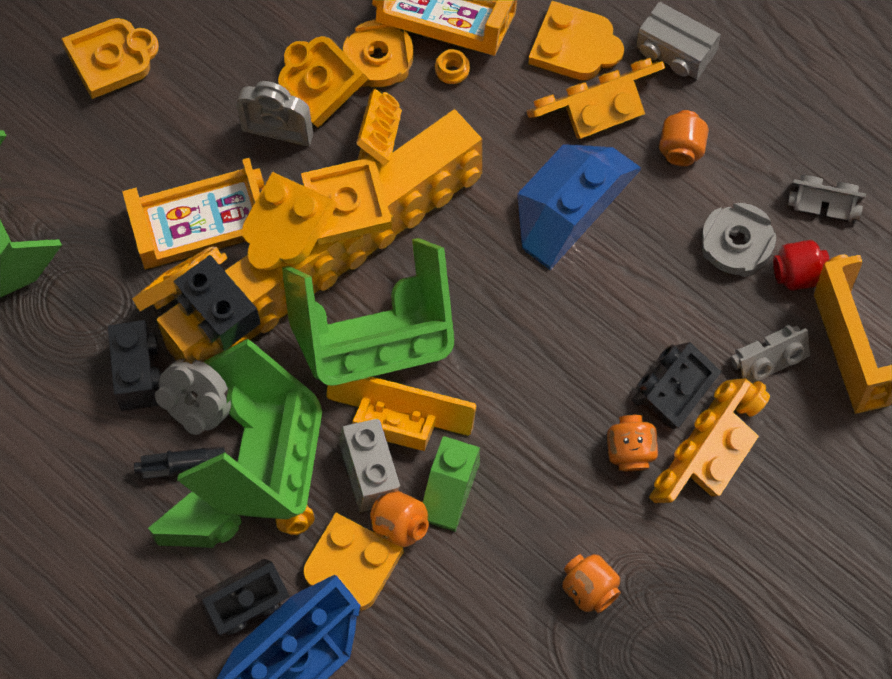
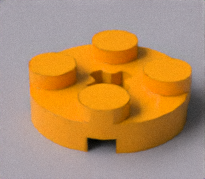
[343,20,413,87]

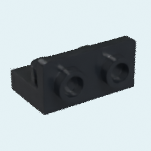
[632,342,721,429]

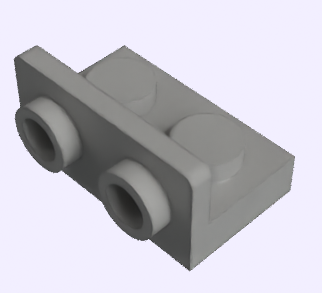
[339,419,400,513]

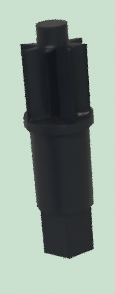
[134,446,225,479]

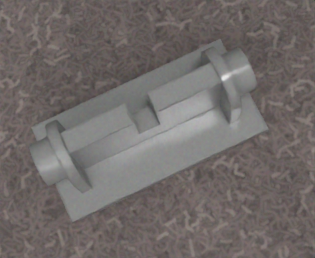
[788,175,866,222]
[730,325,810,383]

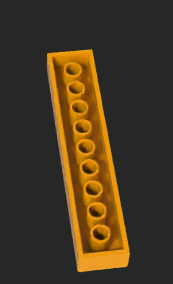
[156,109,482,364]

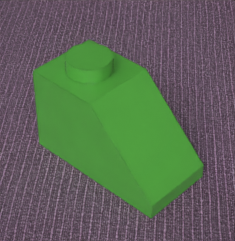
[423,436,480,532]
[148,492,242,548]

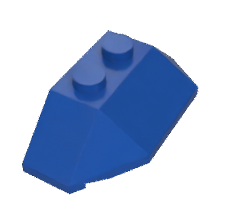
[517,144,641,270]
[217,575,361,679]

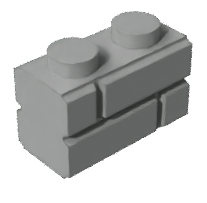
[636,2,721,80]

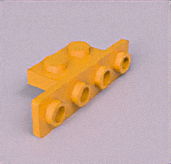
[526,58,665,139]
[356,89,402,166]
[327,377,476,451]
[649,378,759,503]

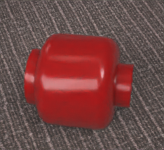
[773,240,829,291]

